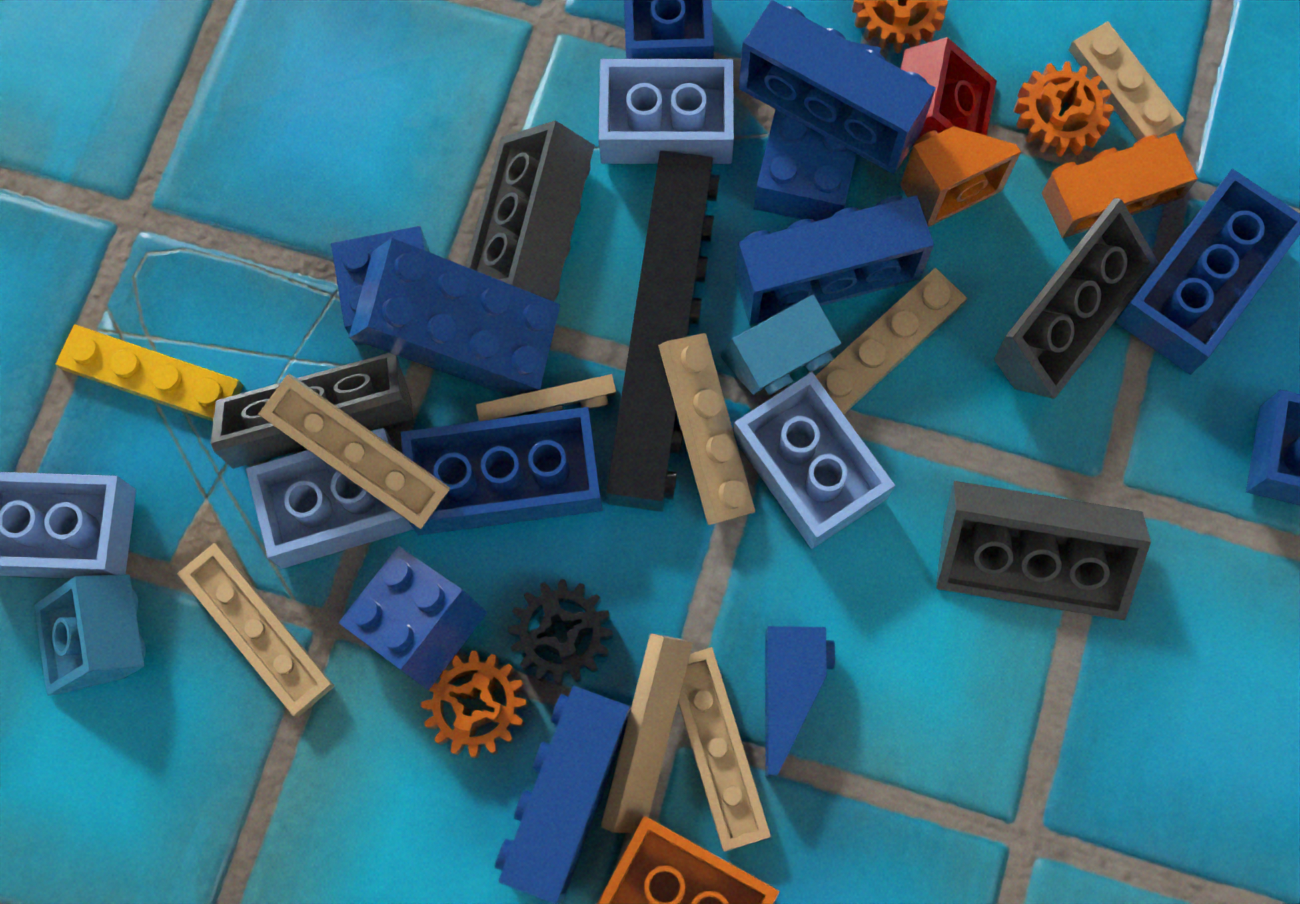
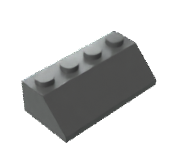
[465,120,595,302]
[994,198,1159,399]
[211,353,413,469]
[936,481,1151,621]

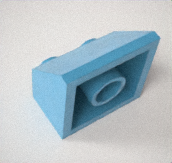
[720,294,841,396]
[34,574,146,696]

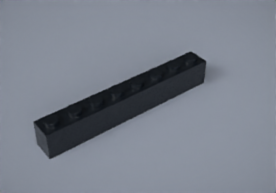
[606,151,720,512]

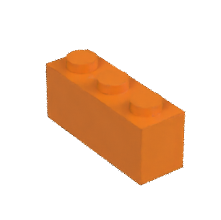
[1042,133,1198,239]

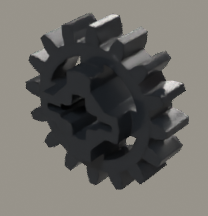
[508,579,613,686]

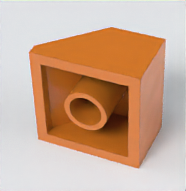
[900,126,1021,227]

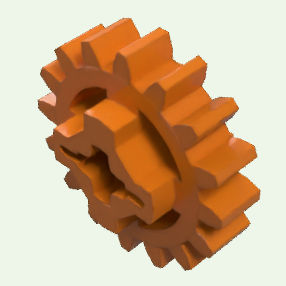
[852,0,948,53]
[1014,61,1114,157]
[421,651,528,759]

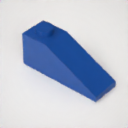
[765,626,835,778]

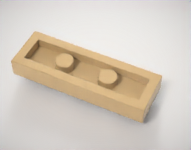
[1069,21,1185,141]
[475,374,616,421]

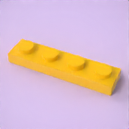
[55,324,244,421]

